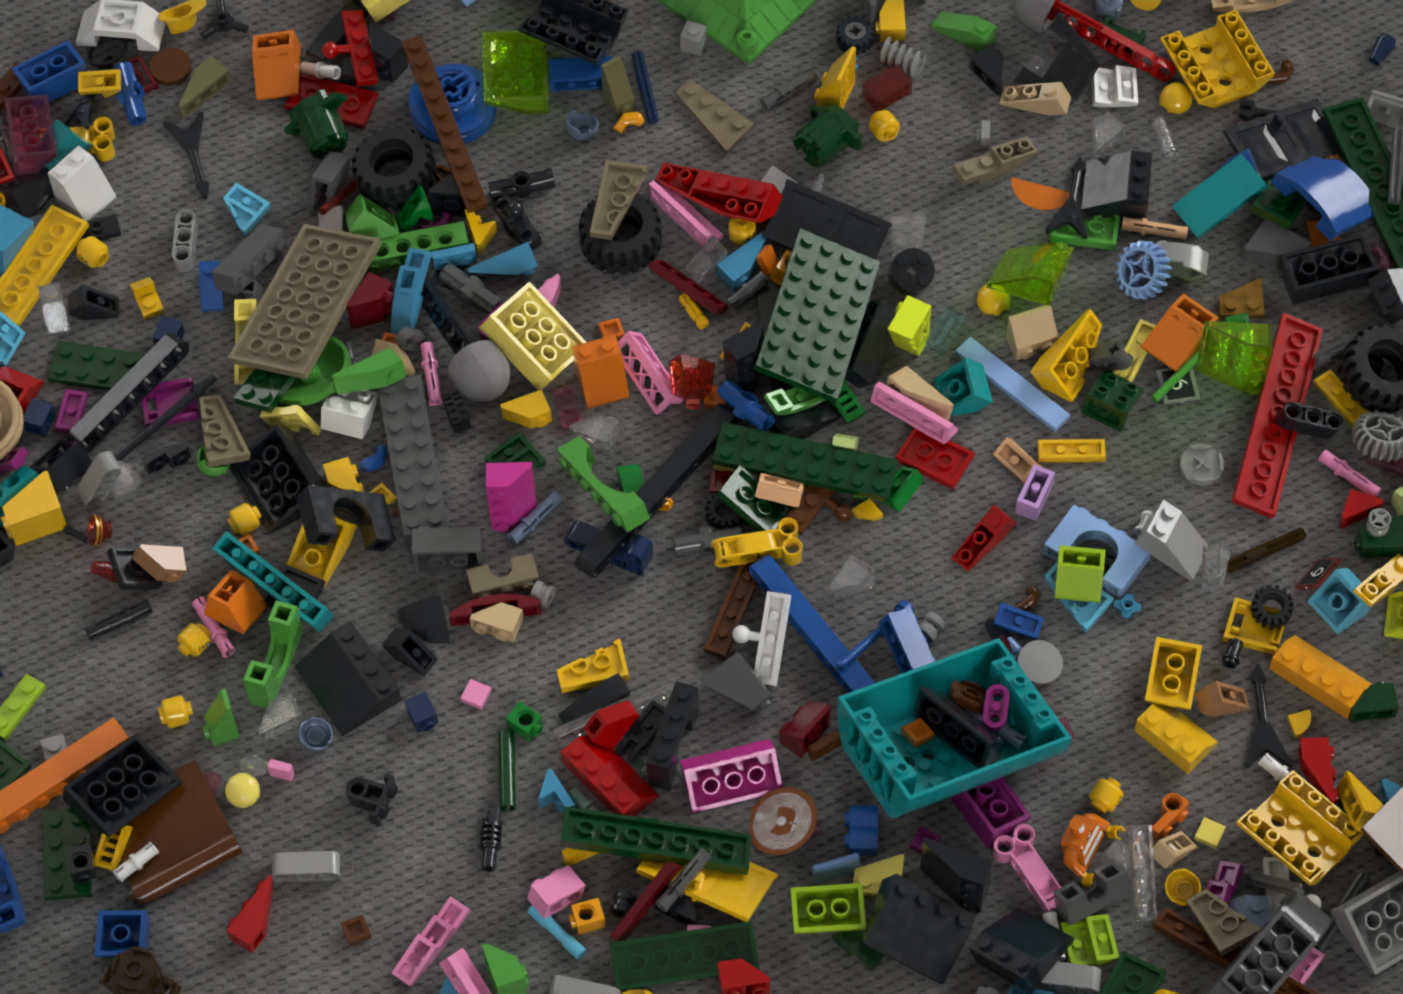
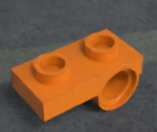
[1149,793,1190,842]

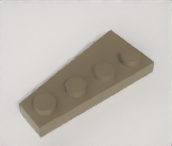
[590,160,649,240]
[198,394,251,468]

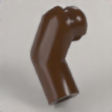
[1267,60,1294,85]
[1014,585,1041,611]

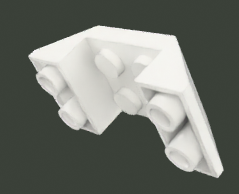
[76,0,166,52]

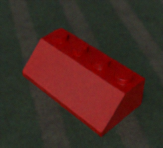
[560,735,659,817]

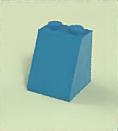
[0,205,34,278]

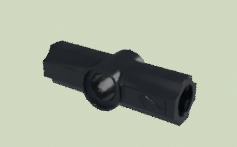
[488,169,555,201]

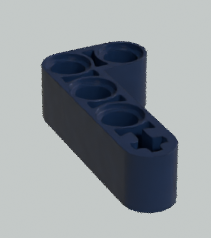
[564,520,653,575]

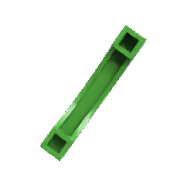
[557,436,650,532]

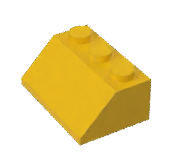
[1135,703,1218,774]

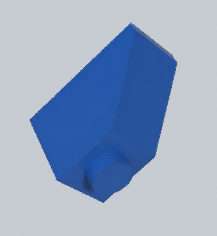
[199,260,224,312]

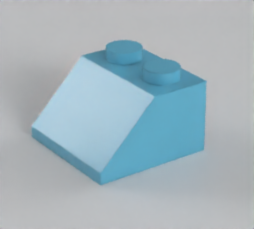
[1307,568,1373,634]

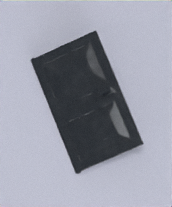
[1223,98,1341,180]
[762,179,892,260]

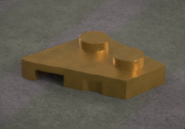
[1218,279,1265,319]

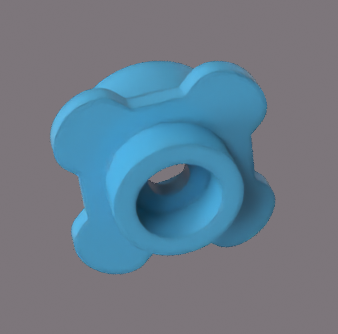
[1114,593,1141,619]

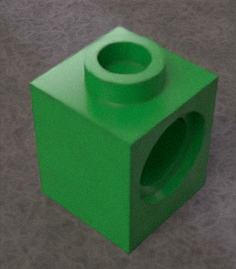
[506,701,543,742]

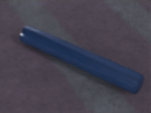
[632,51,659,124]

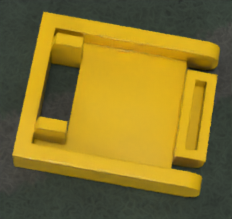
[1223,597,1285,655]

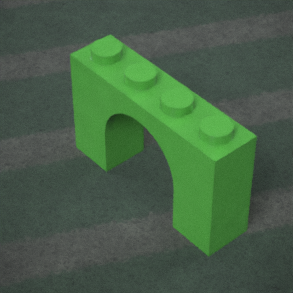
[243,600,304,710]

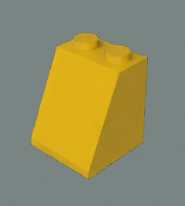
[1,471,67,546]

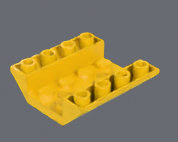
[1160,10,1275,109]
[1236,770,1364,885]

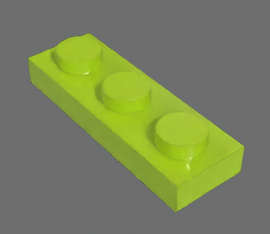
[0,674,46,741]

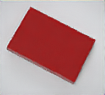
[895,428,975,490]

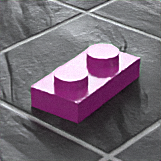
[55,389,89,433]
[0,446,29,473]

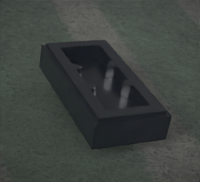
[79,214,122,241]

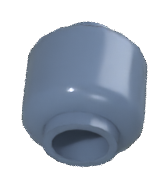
[1095,0,1123,20]

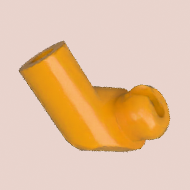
[613,112,644,134]

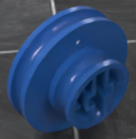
[409,64,497,144]

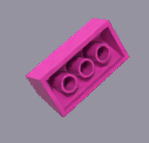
[486,462,537,532]
[679,739,783,813]

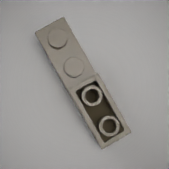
[952,136,1038,186]

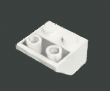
[320,390,378,439]

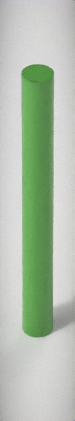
[1151,340,1214,403]

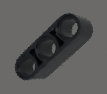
[1275,402,1344,439]

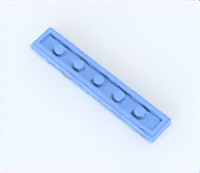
[955,336,1070,432]

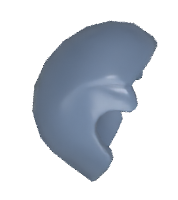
[565,110,599,140]
[297,717,333,752]

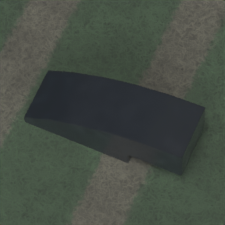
[559,673,630,734]

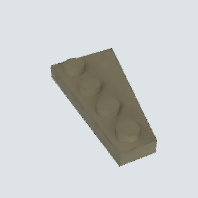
[676,79,754,155]

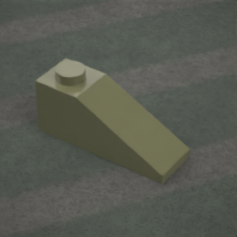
[178,56,231,119]
[601,56,635,118]

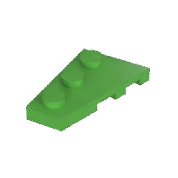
[1050,215,1120,251]

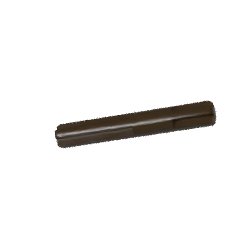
[1223,527,1307,573]

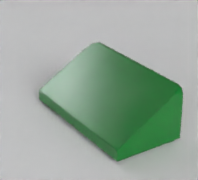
[879,466,924,512]

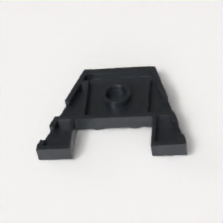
[1013,12,1101,100]

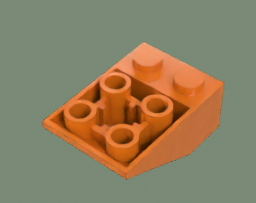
[252,30,301,101]
[1140,293,1219,372]

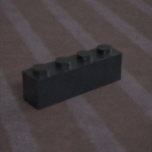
[845,298,896,389]

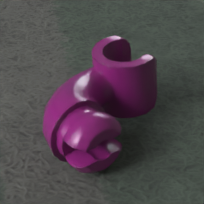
[420,212,452,229]

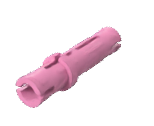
[420,342,443,406]
[1318,449,1382,497]
[192,597,236,658]

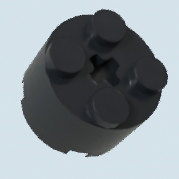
[888,248,935,295]

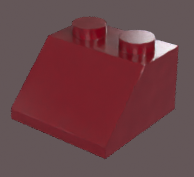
[347,272,394,329]
[779,701,831,759]

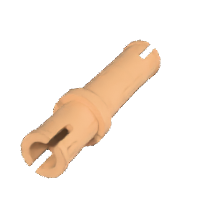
[1121,217,1188,240]

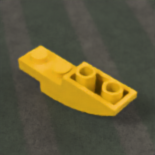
[1353,553,1403,607]

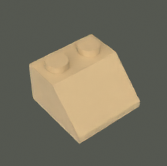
[1006,304,1058,360]

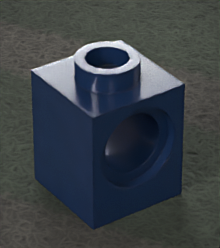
[152,316,185,345]
[23,399,56,437]
[404,692,438,733]

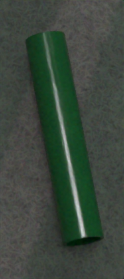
[498,728,516,811]

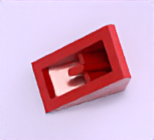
[1339,489,1384,529]

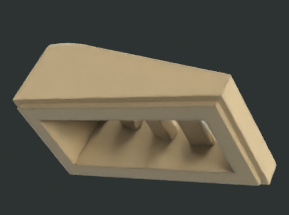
[1150,831,1197,868]

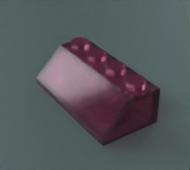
[4,94,57,175]

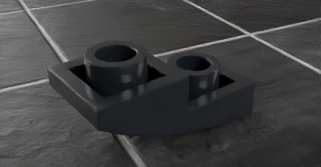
[141,444,191,474]

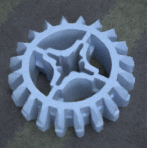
[1114,240,1172,300]

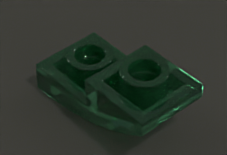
[833,930,885,971]

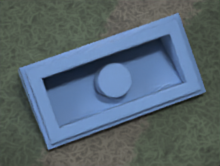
[810,853,860,884]

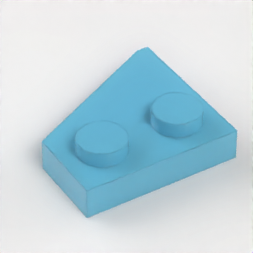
[223,183,271,236]
[0,311,26,367]

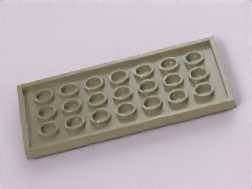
[228,224,382,379]

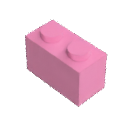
[527,865,586,919]

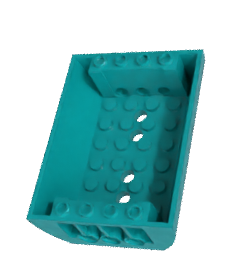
[837,638,1072,818]

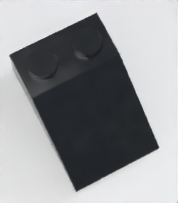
[761,400,841,439]

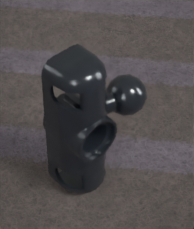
[493,194,542,250]

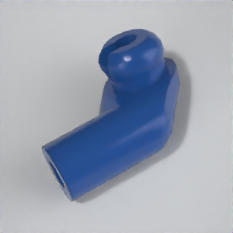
[360,445,387,472]

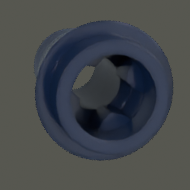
[1368,33,1396,66]

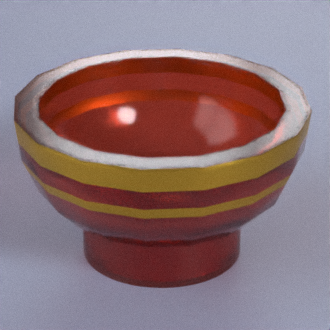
[88,514,112,546]

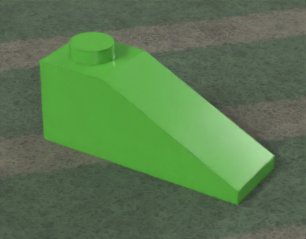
[930,11,997,52]
[331,347,406,394]
[202,688,240,746]

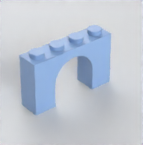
[1043,505,1150,599]

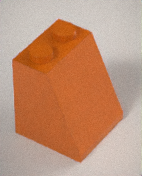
[572,335,630,409]

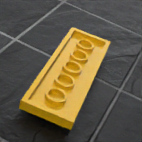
[0,205,89,327]

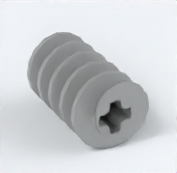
[880,36,927,78]

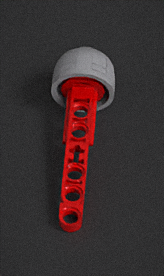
[1012,0,1176,82]

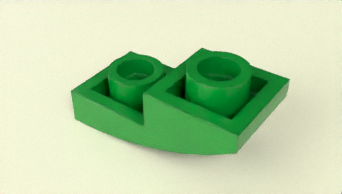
[616,464,645,493]

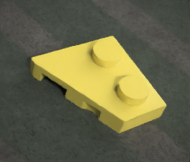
[260,405,321,435]
[853,854,904,897]

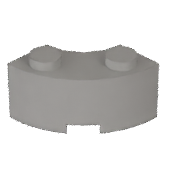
[1155,240,1209,281]

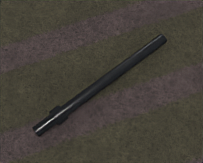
[114,374,217,463]

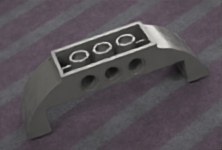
[1205,894,1331,994]

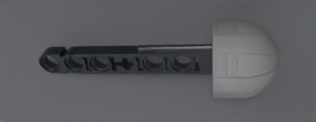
[421,274,510,402]

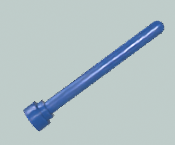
[836,600,914,670]

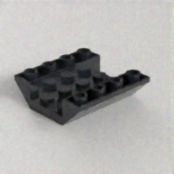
[518,0,629,66]

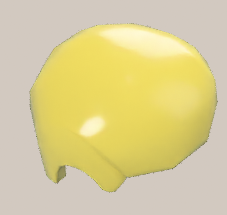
[225,773,260,808]

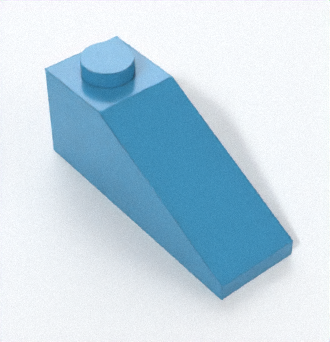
[717,230,770,292]
[467,241,538,277]

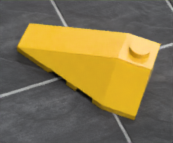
[1030,309,1102,402]

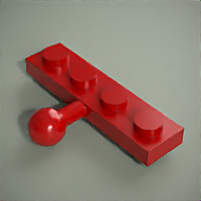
[322,10,378,86]

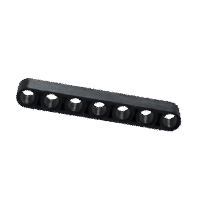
[67,333,190,454]

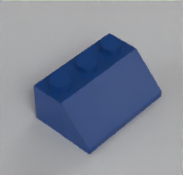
[12,40,88,109]

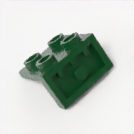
[1081,370,1144,432]

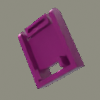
[142,378,199,428]

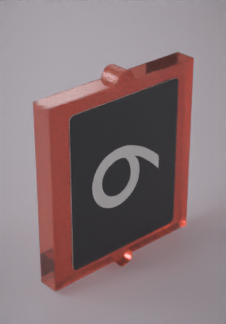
[1295,557,1342,591]

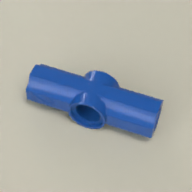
[114,61,147,126]
[717,380,775,431]

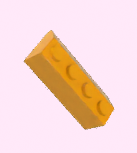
[1269,635,1373,719]

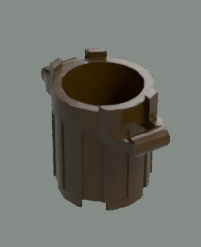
[99,947,182,994]

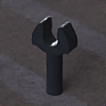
[1239,100,1278,121]

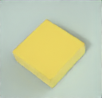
[1194,817,1226,849]

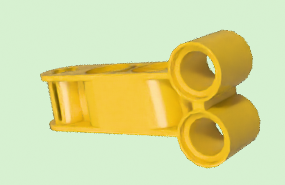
[31,117,116,162]
[711,518,802,567]

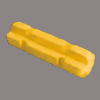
[679,293,709,330]

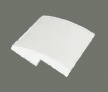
[1091,65,1138,107]

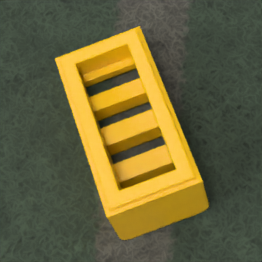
[94,825,133,871]

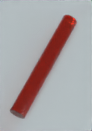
[318,180,358,215]

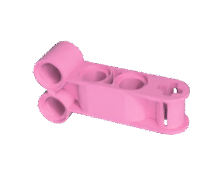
[993,824,1061,913]

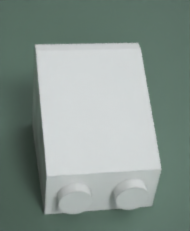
[48,146,116,221]

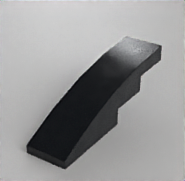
[306,0,369,62]

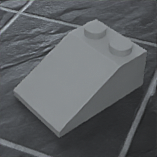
[1134,500,1210,581]

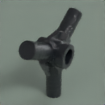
[200,0,249,40]

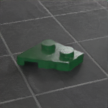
[484,432,546,469]

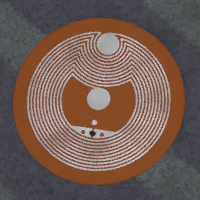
[749,787,817,855]

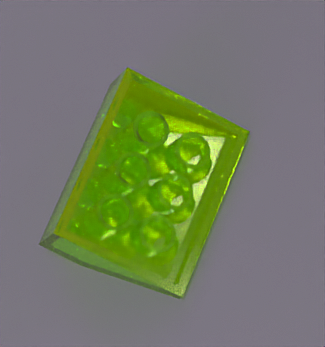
[482,30,549,114]
[986,242,1074,306]
[1196,321,1273,394]

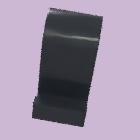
[345,773,398,826]

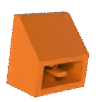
[204,570,267,635]

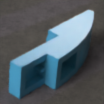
[391,248,432,334]

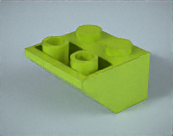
[1054,545,1105,603]

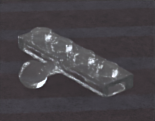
[1128,825,1176,921]

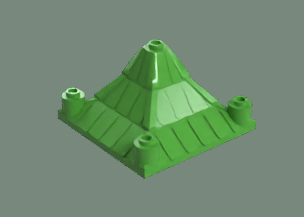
[657,0,818,65]

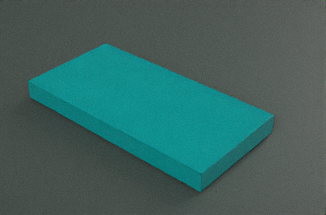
[1172,153,1268,239]

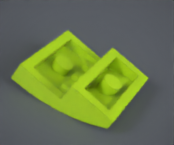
[1059,914,1120,966]

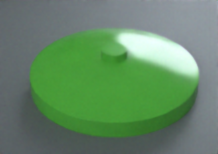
[279,336,351,406]

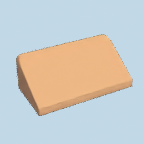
[993,437,1043,483]
[755,473,805,507]

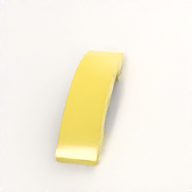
[234,299,257,385]

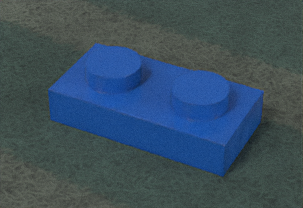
[993,602,1044,640]

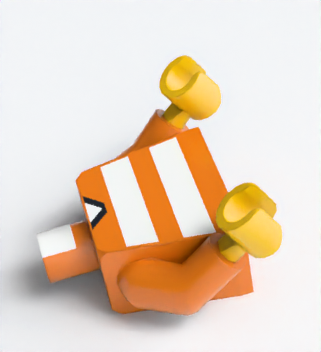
[1061,813,1125,888]

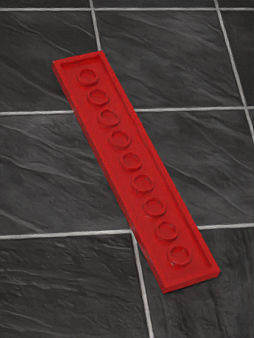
[1231,313,1323,519]

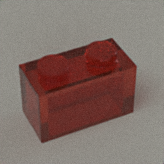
[862,64,912,111]

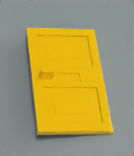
[636,859,778,923]

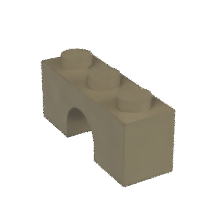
[466,553,539,600]

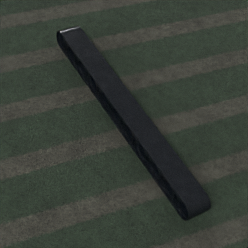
[574,403,739,578]

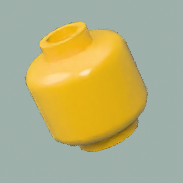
[868,110,900,142]
[728,218,756,246]
[76,236,109,268]
[227,503,262,536]
[177,623,211,657]
[158,695,193,728]
[1088,777,1124,814]

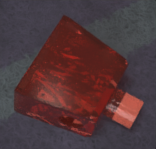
[668,353,715,409]

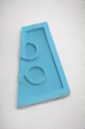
[1044,562,1114,633]

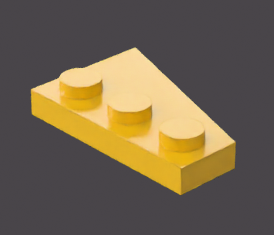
[557,638,629,693]

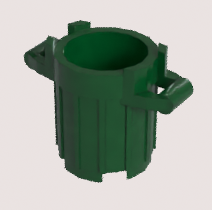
[284,89,349,159]
[793,103,863,168]

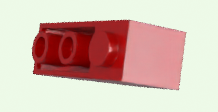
[951,505,1017,572]
[1298,737,1339,804]
[226,875,274,953]

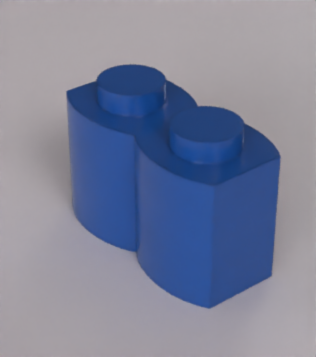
[844,805,878,856]

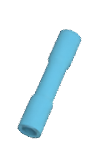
[527,905,587,960]

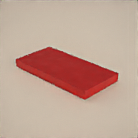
[284,73,379,130]

